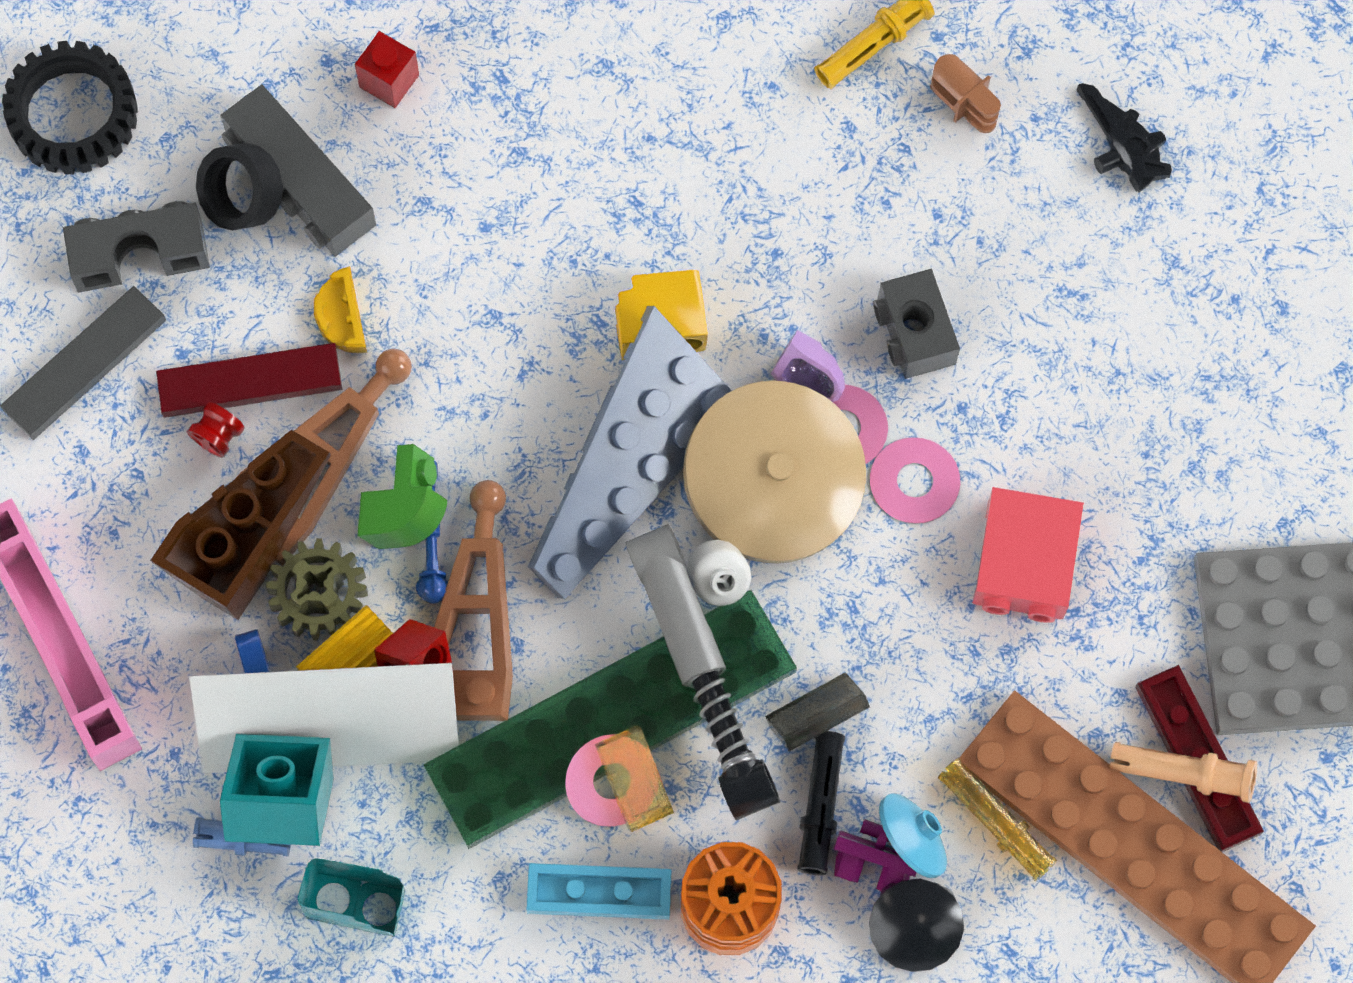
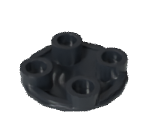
[869,878,964,972]

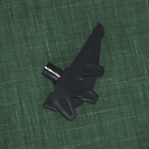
[1077,83,1172,193]

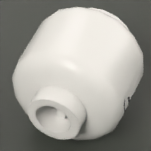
[686,540,751,606]

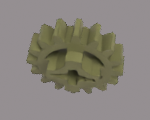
[266,538,368,641]

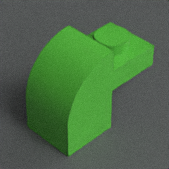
[358,444,448,549]

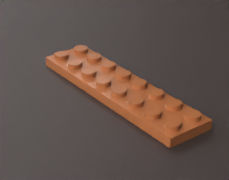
[956,690,1316,983]

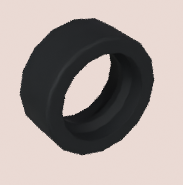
[196,143,283,231]

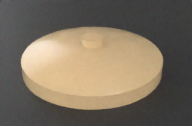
[683,381,866,564]

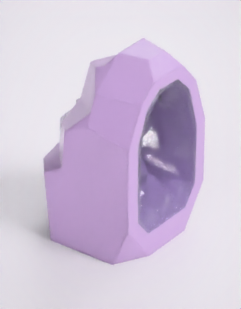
[771,330,845,402]

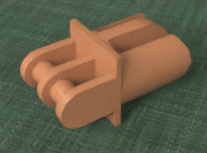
[930,54,1001,133]

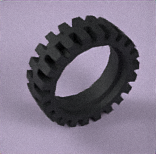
[2,41,138,174]

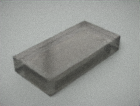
[765,672,870,752]

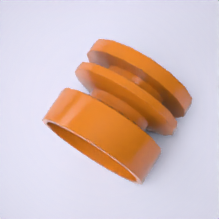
[681,842,782,955]

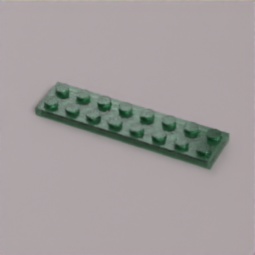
[423,590,797,850]

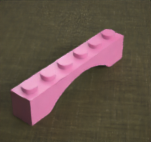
[0,498,142,771]

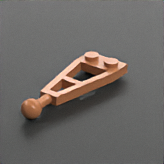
[236,349,412,566]
[434,480,513,721]

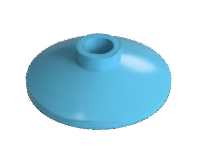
[879,793,947,878]

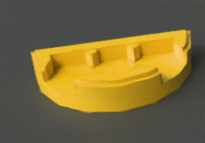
[314,266,367,353]

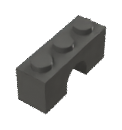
[63,201,210,293]

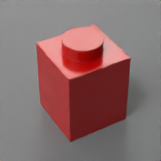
[355,31,419,108]

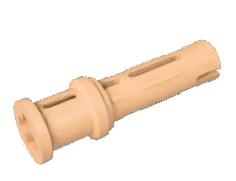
[1110,742,1257,803]

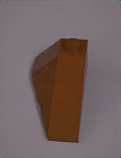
[150,430,331,620]

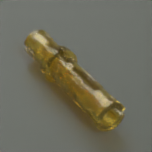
[938,757,1057,881]

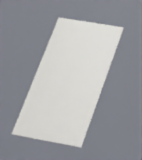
[189,663,460,773]

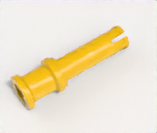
[814,0,935,90]

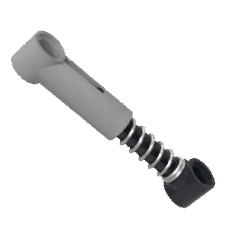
[625,524,780,820]

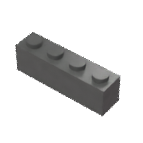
[220,84,376,257]

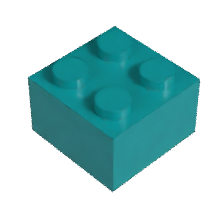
[220,734,334,846]

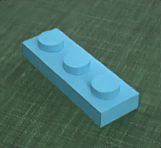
[526,863,672,920]

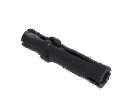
[797,731,845,875]

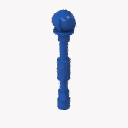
[416,461,448,604]

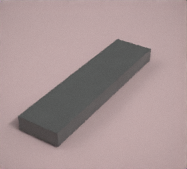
[0,286,166,440]

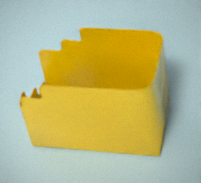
[615,270,708,360]

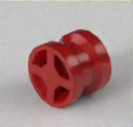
[186,402,245,458]

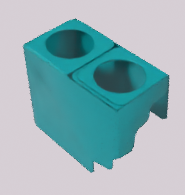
[298,858,406,937]

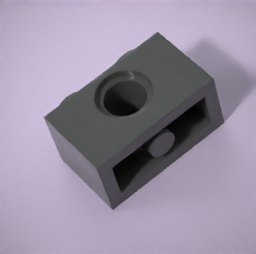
[873,268,960,379]

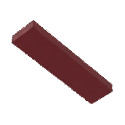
[156,343,343,418]
[1135,665,1264,852]

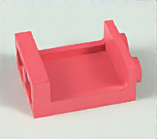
[972,487,1084,623]

